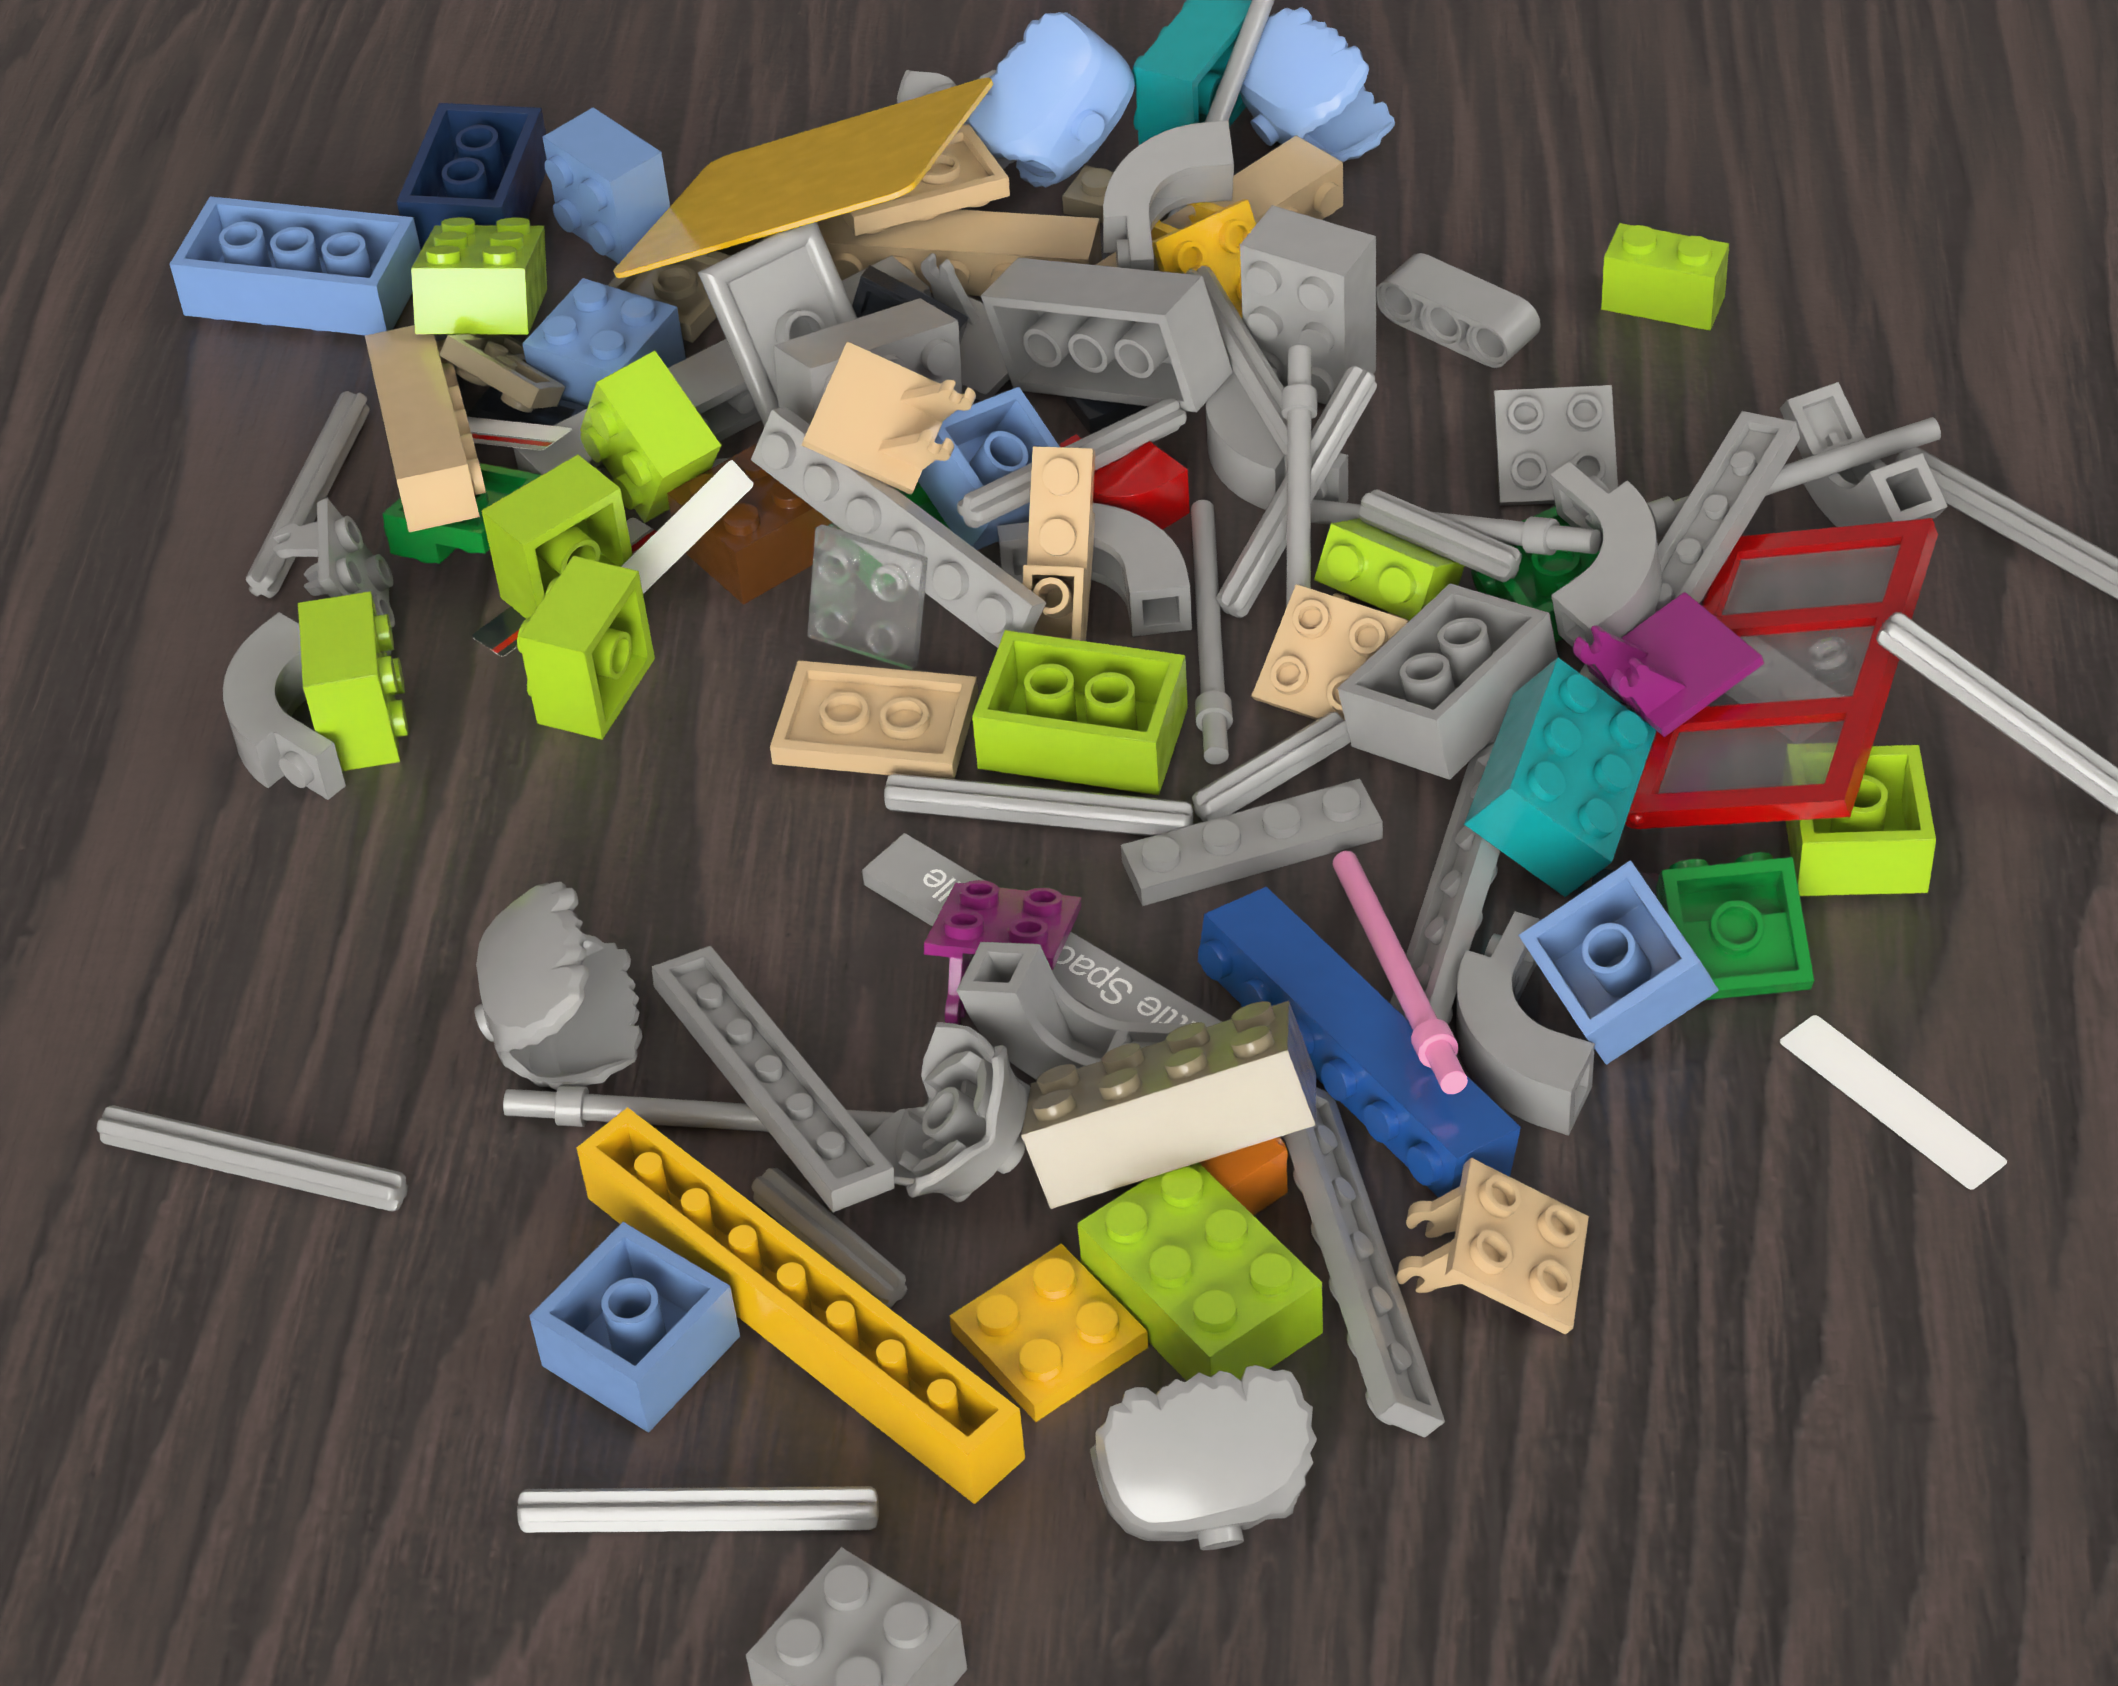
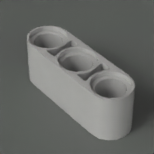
[1376,253,1541,368]

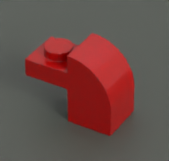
[1059,434,1190,530]

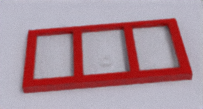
[1625,518,1938,829]

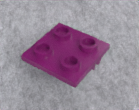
[1573,592,1764,737]
[924,880,1081,1025]

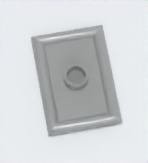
[698,222,857,427]

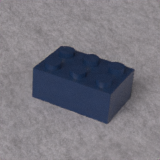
[397,103,547,250]

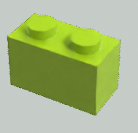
[1601,223,1729,331]
[1314,518,1465,621]

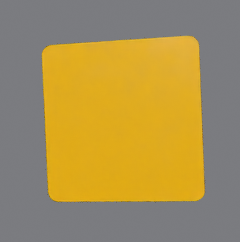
[613,78,993,278]

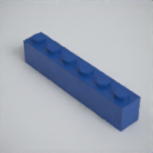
[1198,887,1521,1198]

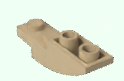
[1023,446,1095,641]

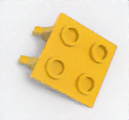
[1151,199,1256,318]

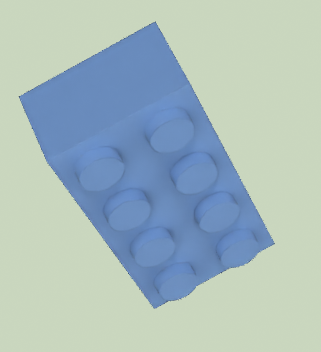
[170,196,421,336]

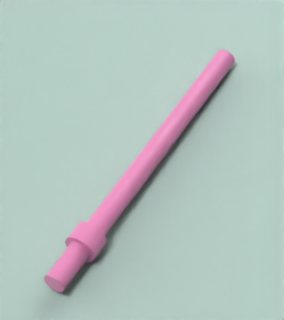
[1332,851,1468,1094]

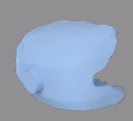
[1239,7,1395,162]
[966,12,1135,188]

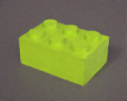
[411,217,547,335]
[972,630,1188,795]
[1077,1162,1323,1381]

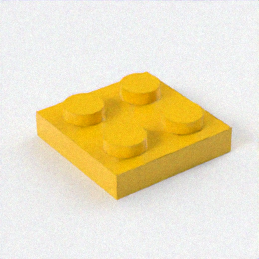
[949,1243,1149,1422]

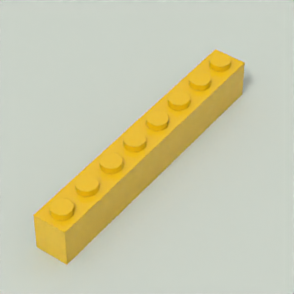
[576,1107,1025,1504]

